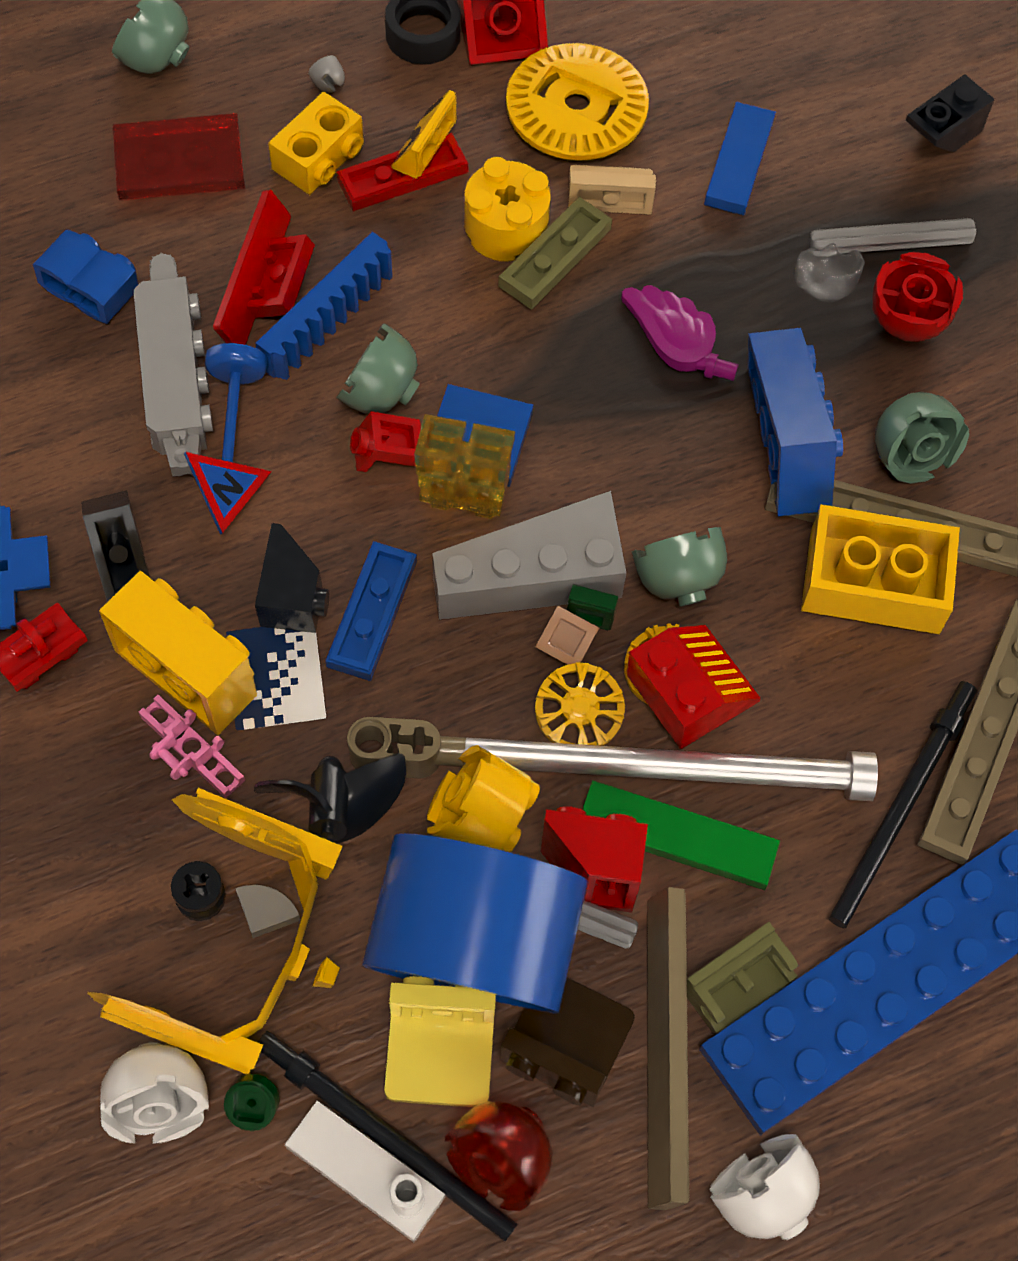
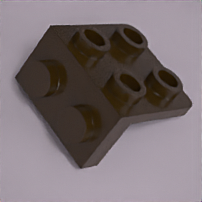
[500,978,635,1107]

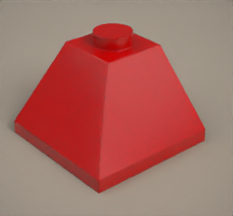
[458,0,548,65]

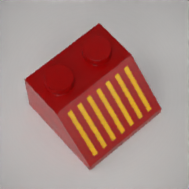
[627,625,761,750]

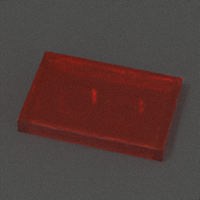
[112,113,245,200]

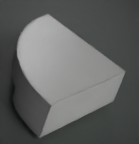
[235,885,301,938]

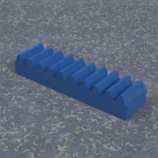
[255,232,392,380]

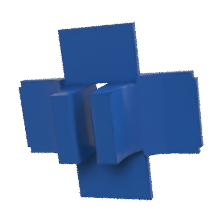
[0,505,51,630]

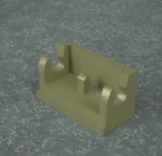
[687,922,798,1035]

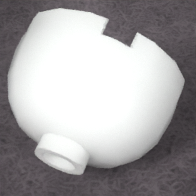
[100,1042,209,1144]
[710,1134,820,1240]

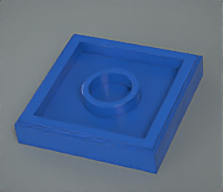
[423,384,533,487]

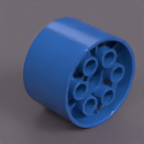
[362,834,588,1013]

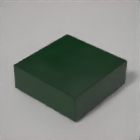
[567,584,618,631]

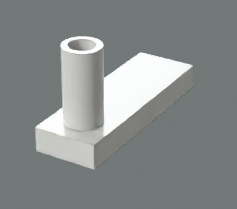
[285,1101,445,1242]

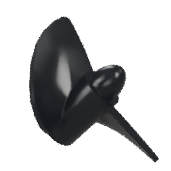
[254,753,406,843]

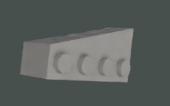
[432,491,626,620]

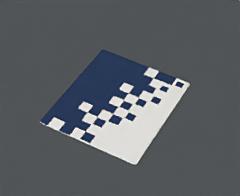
[226,627,326,730]

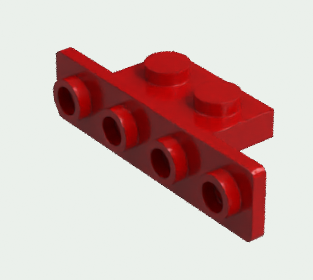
[213,190,315,345]

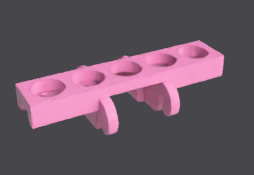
[139,695,245,799]

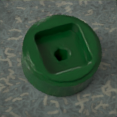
[224,1074,280,1131]

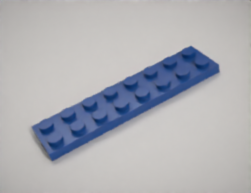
[699,829,1018,1136]

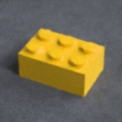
[801,504,960,635]
[99,570,257,736]

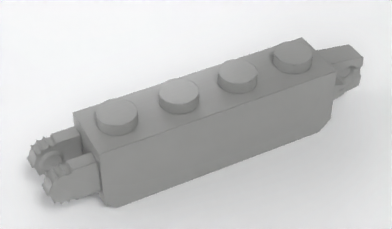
[133,252,213,476]

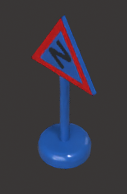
[184,343,272,535]

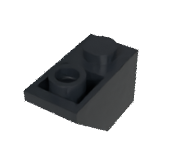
[905,74,995,152]

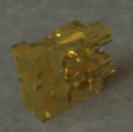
[414,414,515,519]

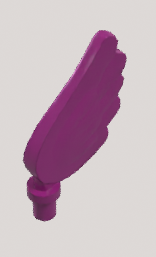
[621,285,739,381]

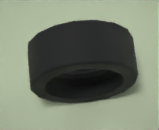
[385,0,461,64]

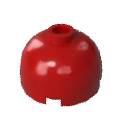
[872,252,963,342]

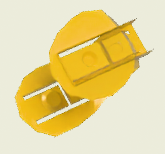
[87,788,342,1074]

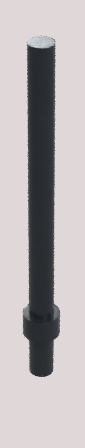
[829,681,977,929]
[257,1031,518,1242]

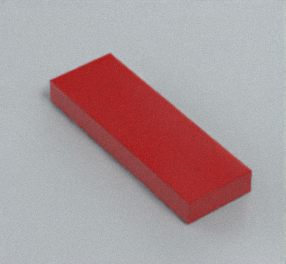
[337,133,468,212]

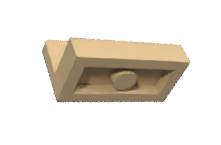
[568,165,656,215]

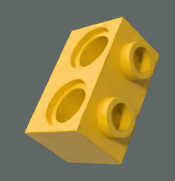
[268,91,364,195]

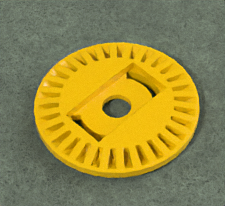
[506,43,649,160]

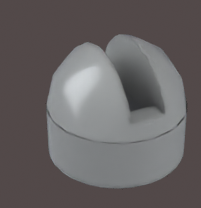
[308,56,345,93]

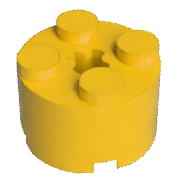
[464,157,551,261]
[427,745,540,852]

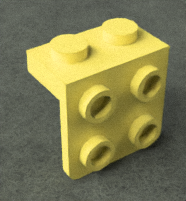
[384,976,496,1108]

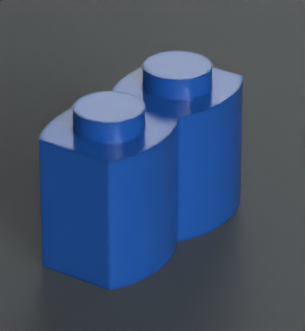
[33,230,138,324]

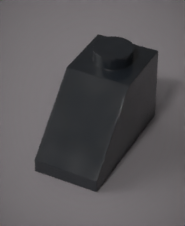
[81,490,150,602]
[255,523,329,633]

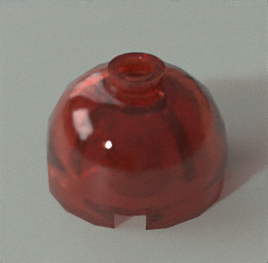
[444,1101,553,1211]

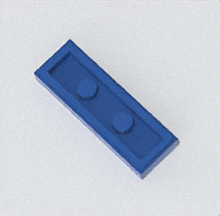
[704,102,776,215]
[325,541,417,681]

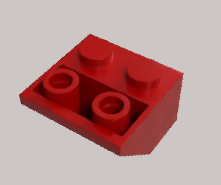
[540,806,648,913]

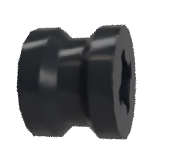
[171,861,226,921]

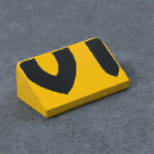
[391,90,456,179]

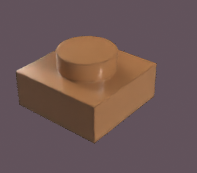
[535,605,599,665]

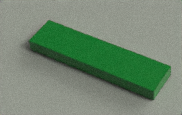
[582,780,780,890]

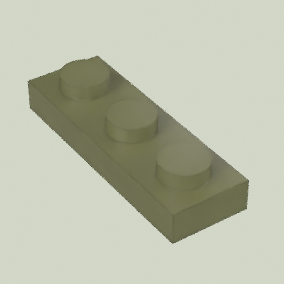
[498,197,612,310]

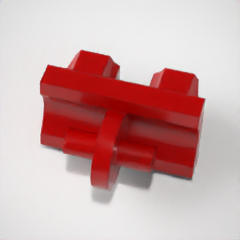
[0,602,88,692]

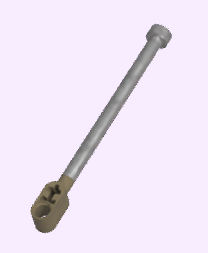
[347,717,878,801]

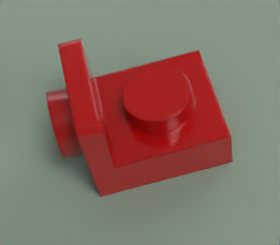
[350,411,424,472]

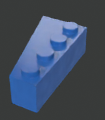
[748,328,843,516]

